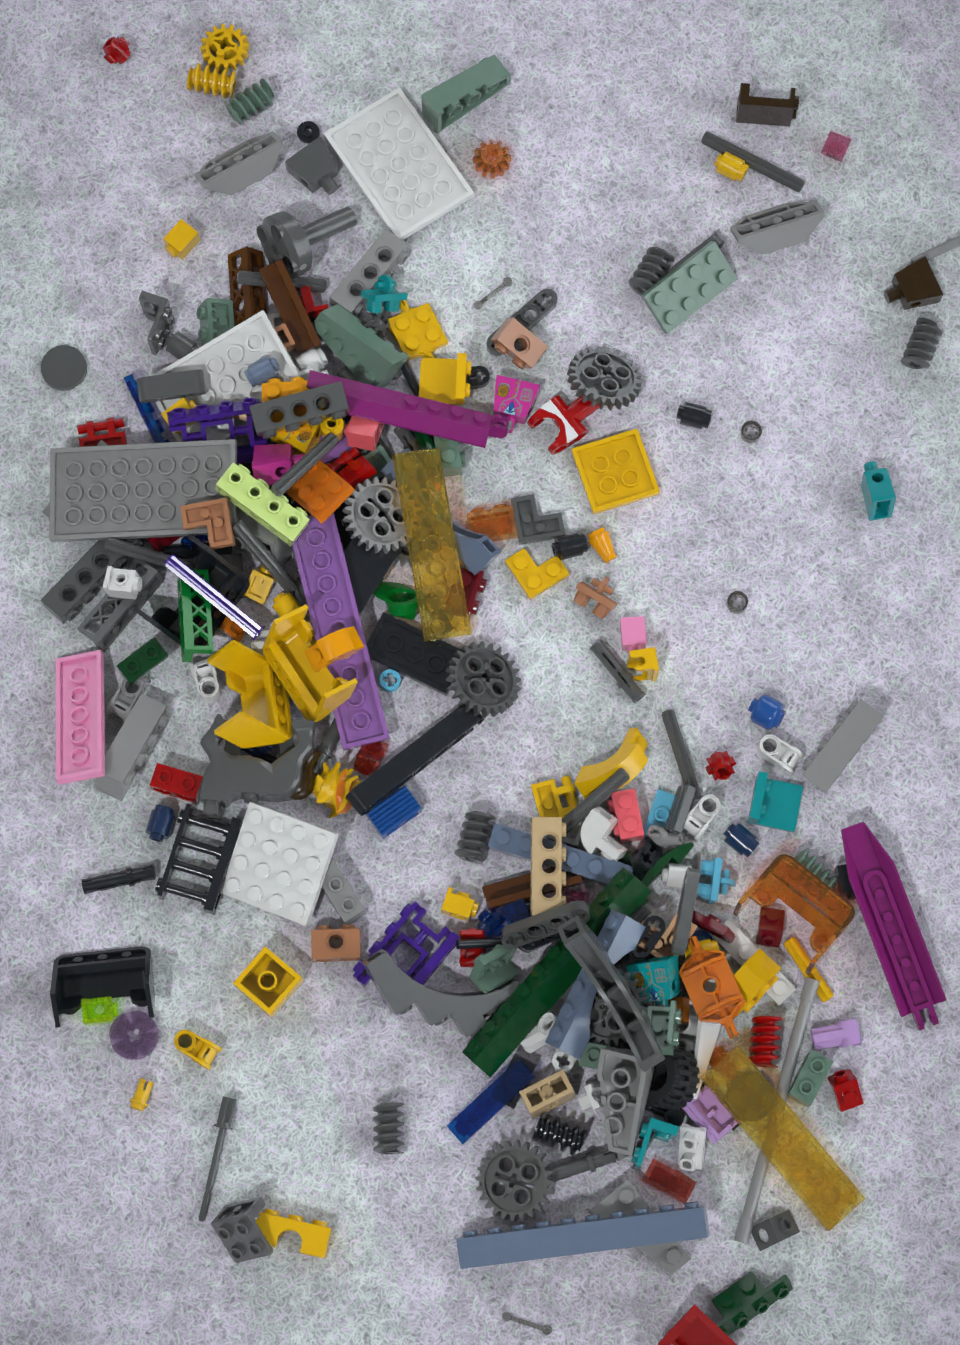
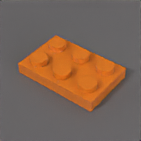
[285,460,355,524]

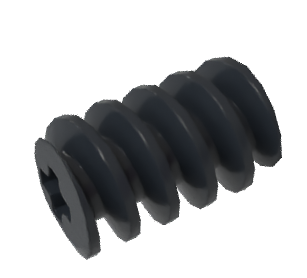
[533,1113,588,1156]

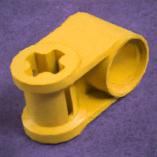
[174,1030,222,1070]

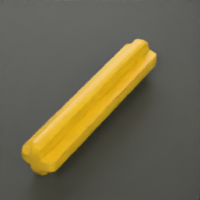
[783,937,834,1003]

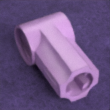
[810,1019,862,1051]

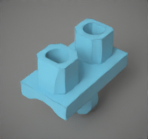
[697,857,736,904]

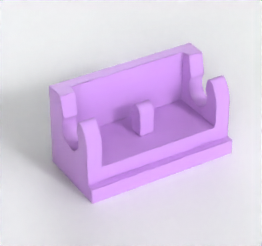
[682,1085,740,1144]

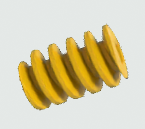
[187,63,236,99]

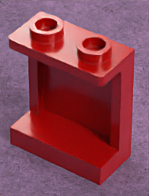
[658,1304,737,1345]

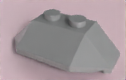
[194,132,283,195]
[730,200,825,255]

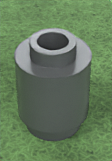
[165,331,199,359]

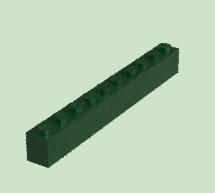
[462,867,651,1078]

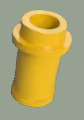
[129,1078,154,1112]

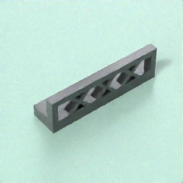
[77,559,164,652]

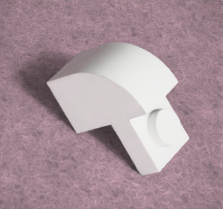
[581,806,628,861]

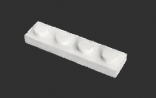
[711,919,796,1007]

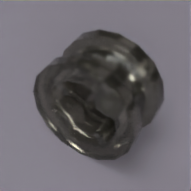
[740,420,762,443]
[727,591,748,614]

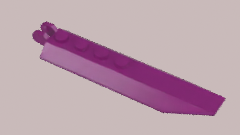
[306,370,509,448]
[841,821,946,1031]

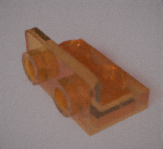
[467,504,518,542]

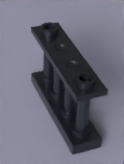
[155,804,243,915]

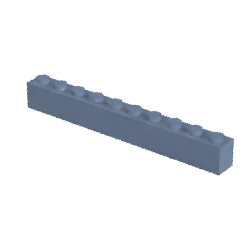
[456,1201,710,1269]

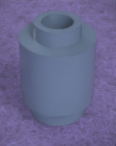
[244,355,281,387]

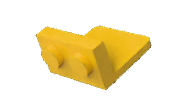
[419,353,471,406]

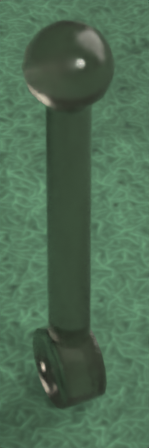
[473,277,512,310]
[502,1312,552,1335]

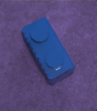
[366,785,422,839]

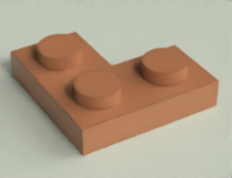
[180,497,235,550]

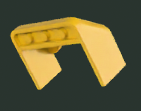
[263,605,358,723]
[207,640,293,749]

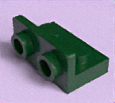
[116,637,168,684]

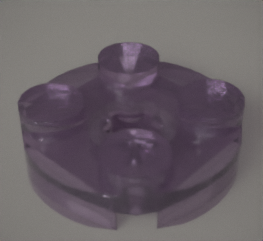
[109,1011,159,1060]

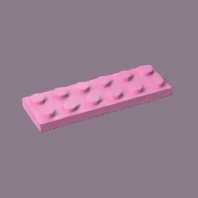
[56,650,105,785]

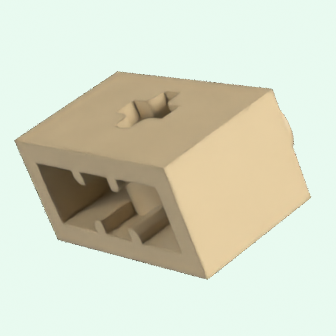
[519,1070,576,1120]

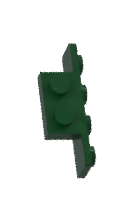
[711,1271,793,1336]

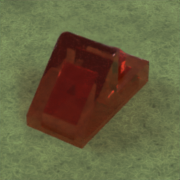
[642,1159,697,1204]

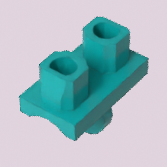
[360,275,408,313]

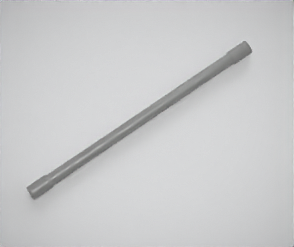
[734,978,819,1244]

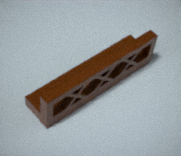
[228,246,267,327]
[258,259,321,354]
[482,867,582,911]

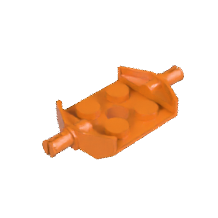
[679,936,747,1039]

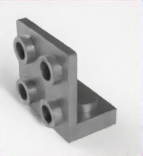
[139,290,174,355]
[211,1197,274,1263]

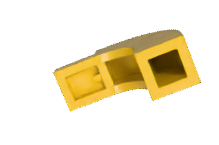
[574,727,648,799]

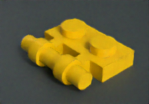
[531,776,582,823]

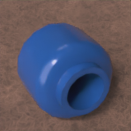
[748,695,786,730]

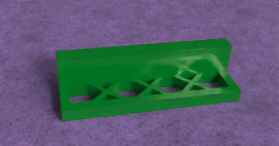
[177,569,214,662]

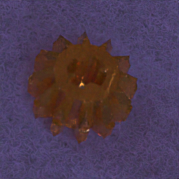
[473,139,511,179]

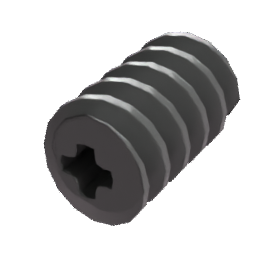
[629,247,675,295]
[901,318,943,369]
[455,811,495,864]
[373,1102,404,1155]

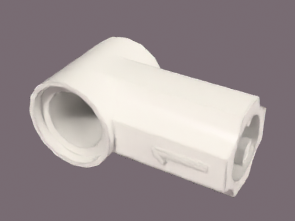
[521,1012,558,1053]

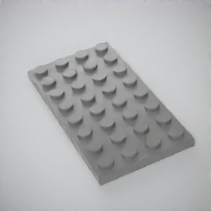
[49,439,237,542]

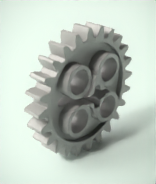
[342,477,419,554]

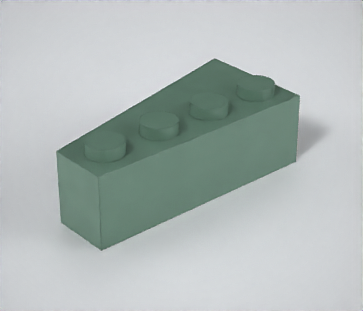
[421,55,511,133]
[312,304,409,388]

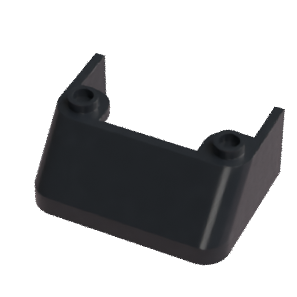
[133,534,249,646]
[50,946,155,1028]

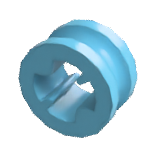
[379,669,401,692]

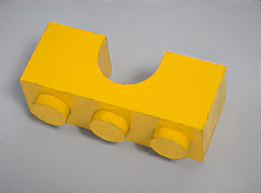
[256,1209,332,1259]

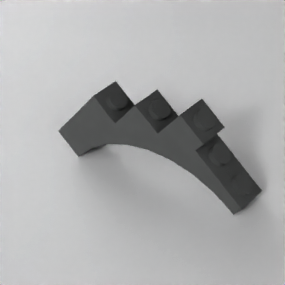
[557,915,665,1072]
[361,949,520,1037]

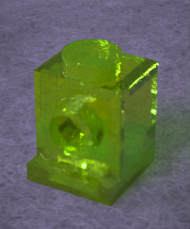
[81,996,119,1026]

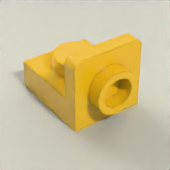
[244,565,276,605]

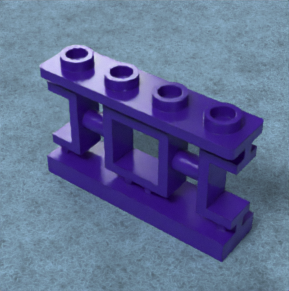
[167,397,267,464]
[353,901,460,1015]

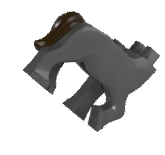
[200,714,322,820]

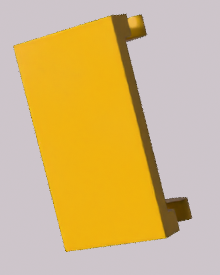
[627,647,659,682]

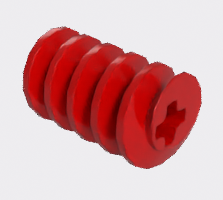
[747,1015,783,1068]

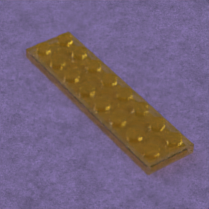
[392,448,472,642]
[700,1046,866,1231]

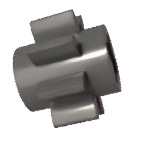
[362,312,390,338]

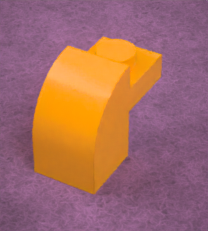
[304,626,364,672]

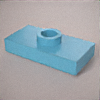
[643,789,675,837]

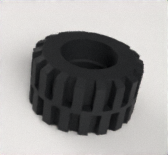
[646,1047,700,1110]

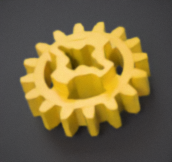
[200,24,250,73]

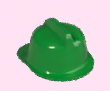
[374,581,424,620]

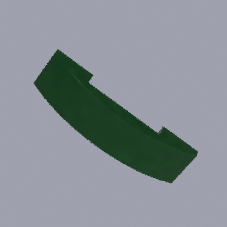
[639,842,694,906]

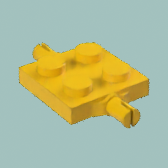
[388,300,448,362]

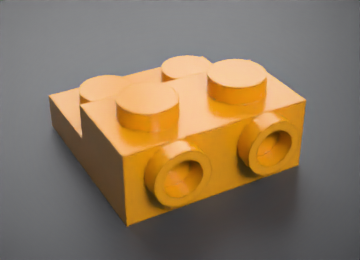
[262,377,311,433]

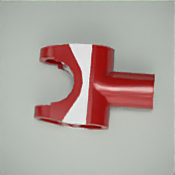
[527,395,599,455]

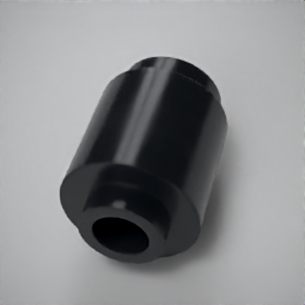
[676,401,712,429]
[552,533,588,560]

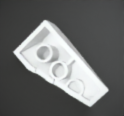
[674,1000,721,1099]

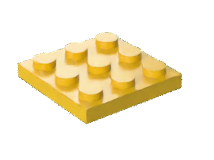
[571,428,660,515]

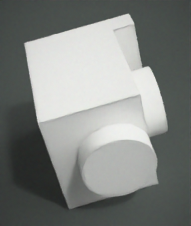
[102,566,142,600]

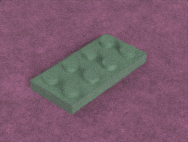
[641,241,738,333]

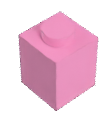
[620,616,647,653]

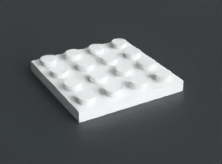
[221,801,339,926]

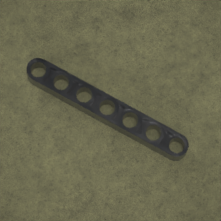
[345,704,485,816]

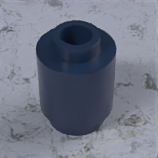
[146,805,175,842]
[723,823,759,858]

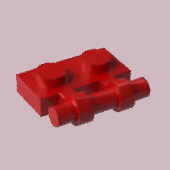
[77,417,127,447]
[326,447,377,489]

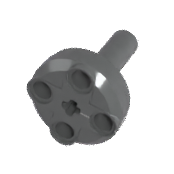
[256,207,357,279]

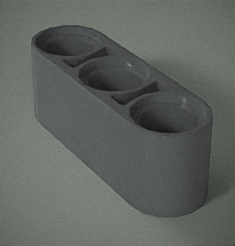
[137,369,206,403]

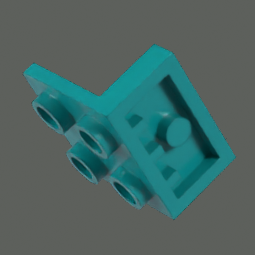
[747,771,803,832]
[631,1118,679,1170]

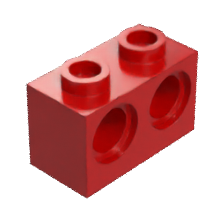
[150,763,203,804]

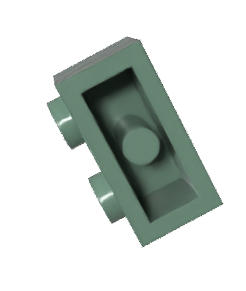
[433,436,466,477]

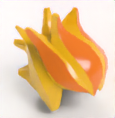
[312,762,361,818]

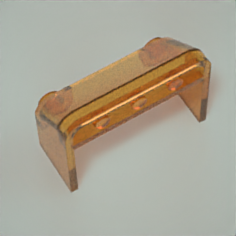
[733,854,855,975]

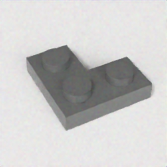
[511,494,566,545]

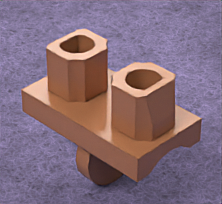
[574,577,618,619]

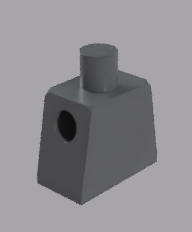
[285,137,339,195]

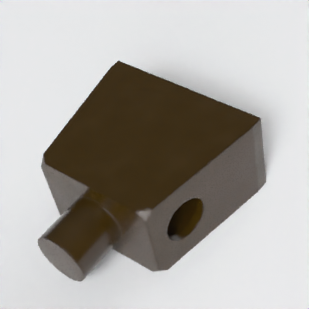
[884,256,943,310]

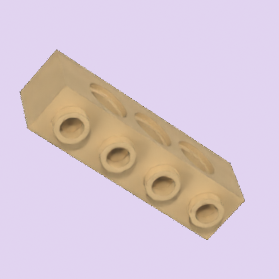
[530,817,566,915]

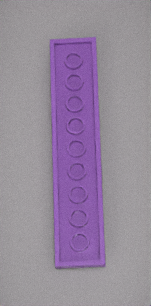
[293,512,390,751]

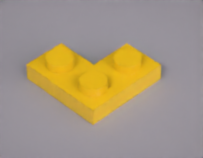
[505,548,570,600]

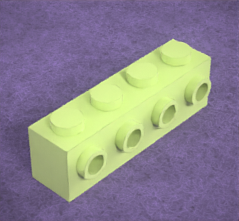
[215,462,310,547]

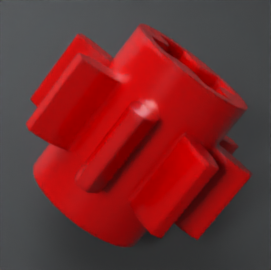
[103,36,131,64]
[705,751,736,781]

